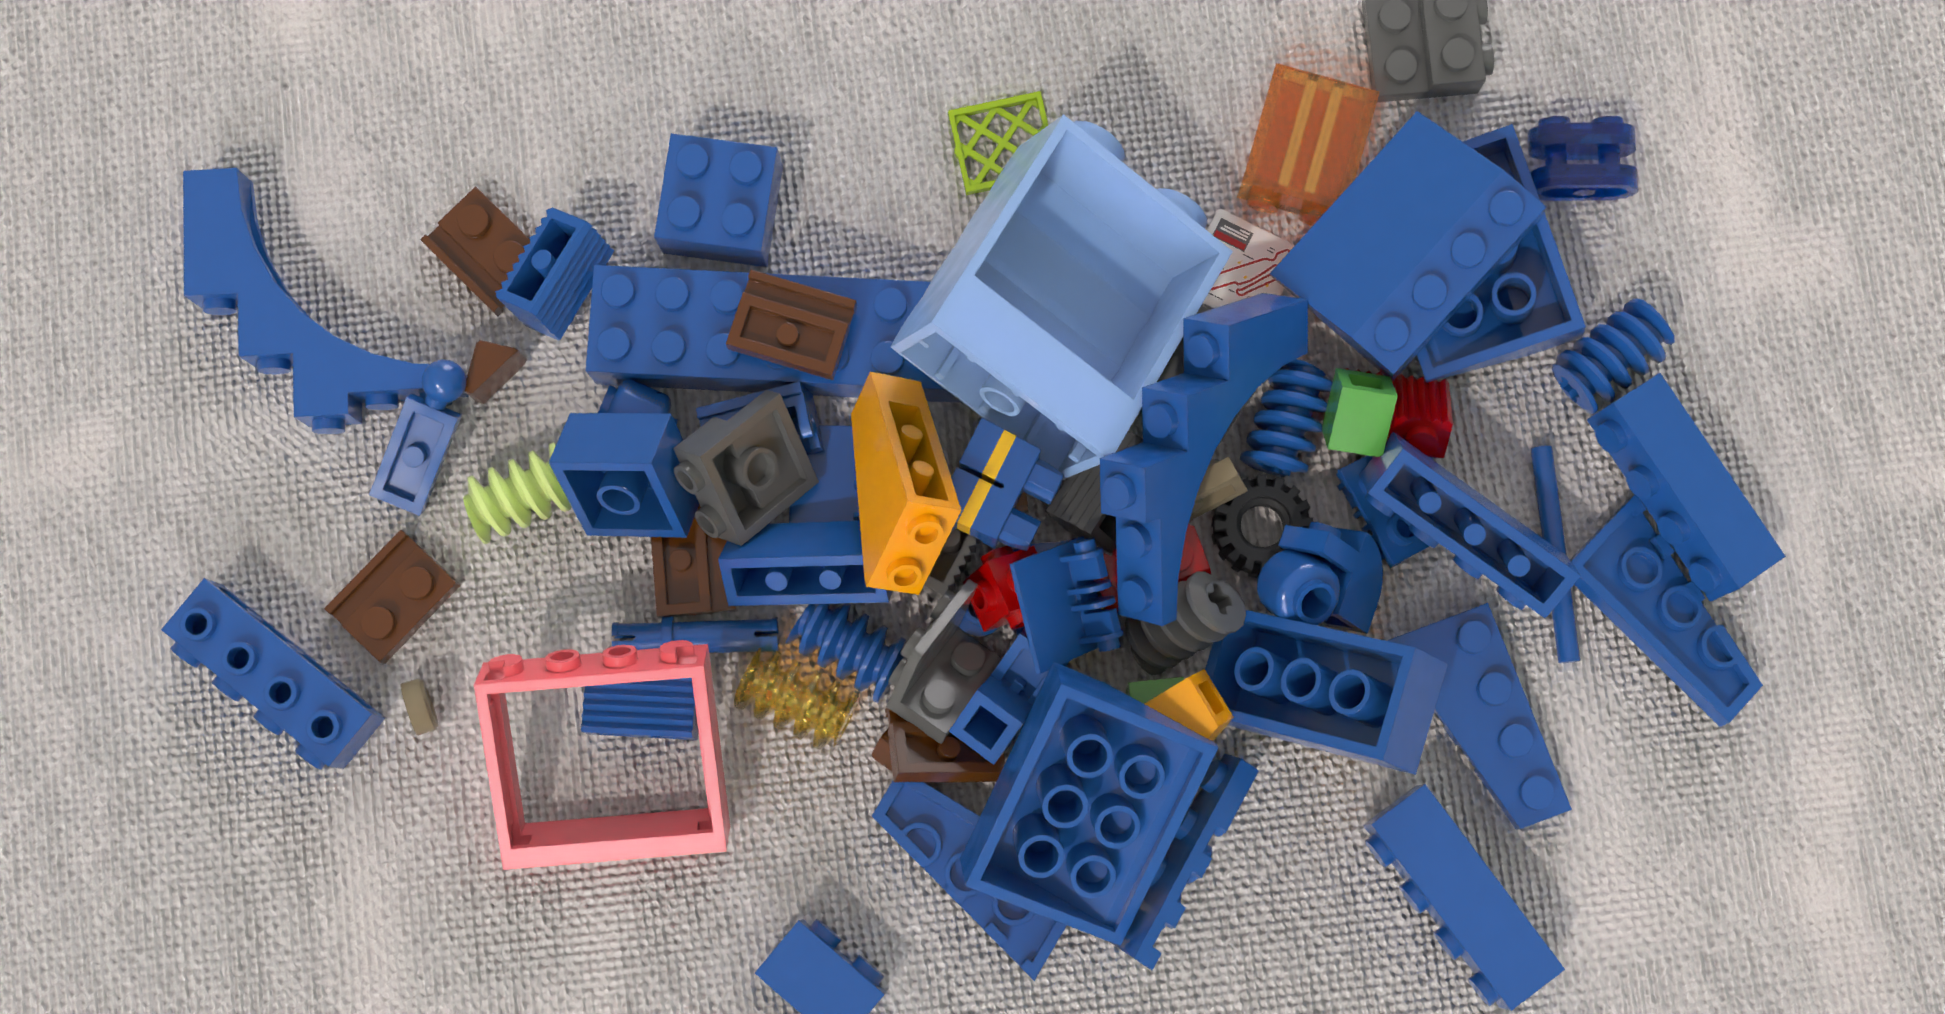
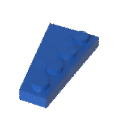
[1570,495,1763,727]
[1387,603,1572,829]
[1110,753,1259,971]
[872,781,1067,981]

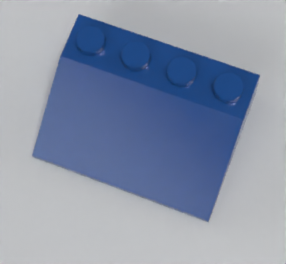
[1270,111,1547,382]
[1417,124,1586,383]
[960,662,1219,946]

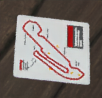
[1203,209,1295,309]

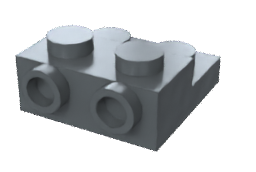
[1362,0,1494,103]
[673,390,819,546]

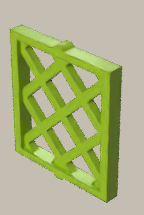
[948,91,1048,196]

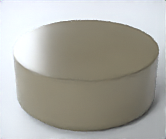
[400,678,439,736]

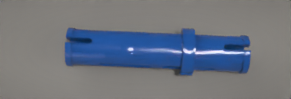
[611,617,779,653]

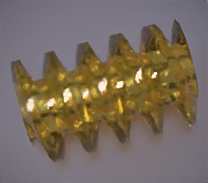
[734,647,860,750]

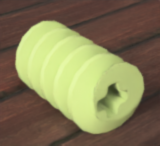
[463,442,572,544]

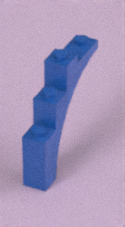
[183,168,469,434]
[1100,293,1308,626]

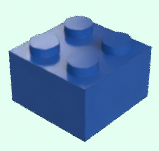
[654,133,783,267]
[549,413,699,538]

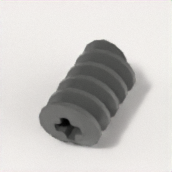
[1125,571,1246,676]

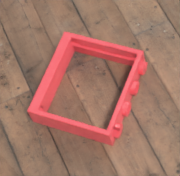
[474,640,730,870]

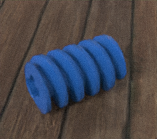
[1552,298,1675,415]
[1240,359,1332,477]
[785,603,906,703]

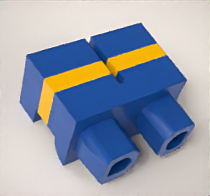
[951,418,1064,551]

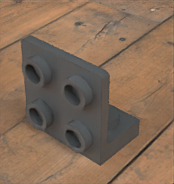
[886,579,1002,744]

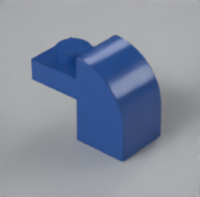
[1278,522,1383,634]
[949,628,1070,765]

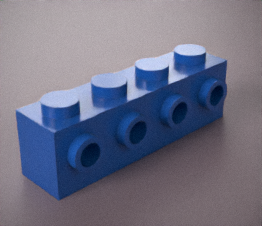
[1587,373,1786,602]
[1359,432,1581,619]
[161,578,386,770]
[1363,784,1565,1011]

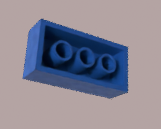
[1205,610,1448,775]

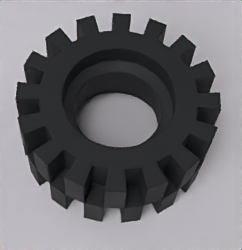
[1211,475,1313,578]

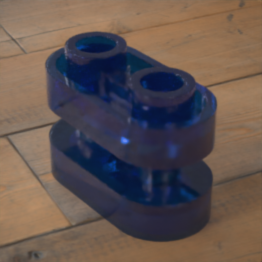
[1527,116,1639,201]

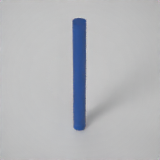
[1530,445,1581,664]

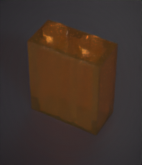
[1237,63,1380,226]

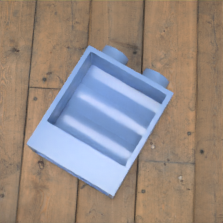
[891,114,1233,479]

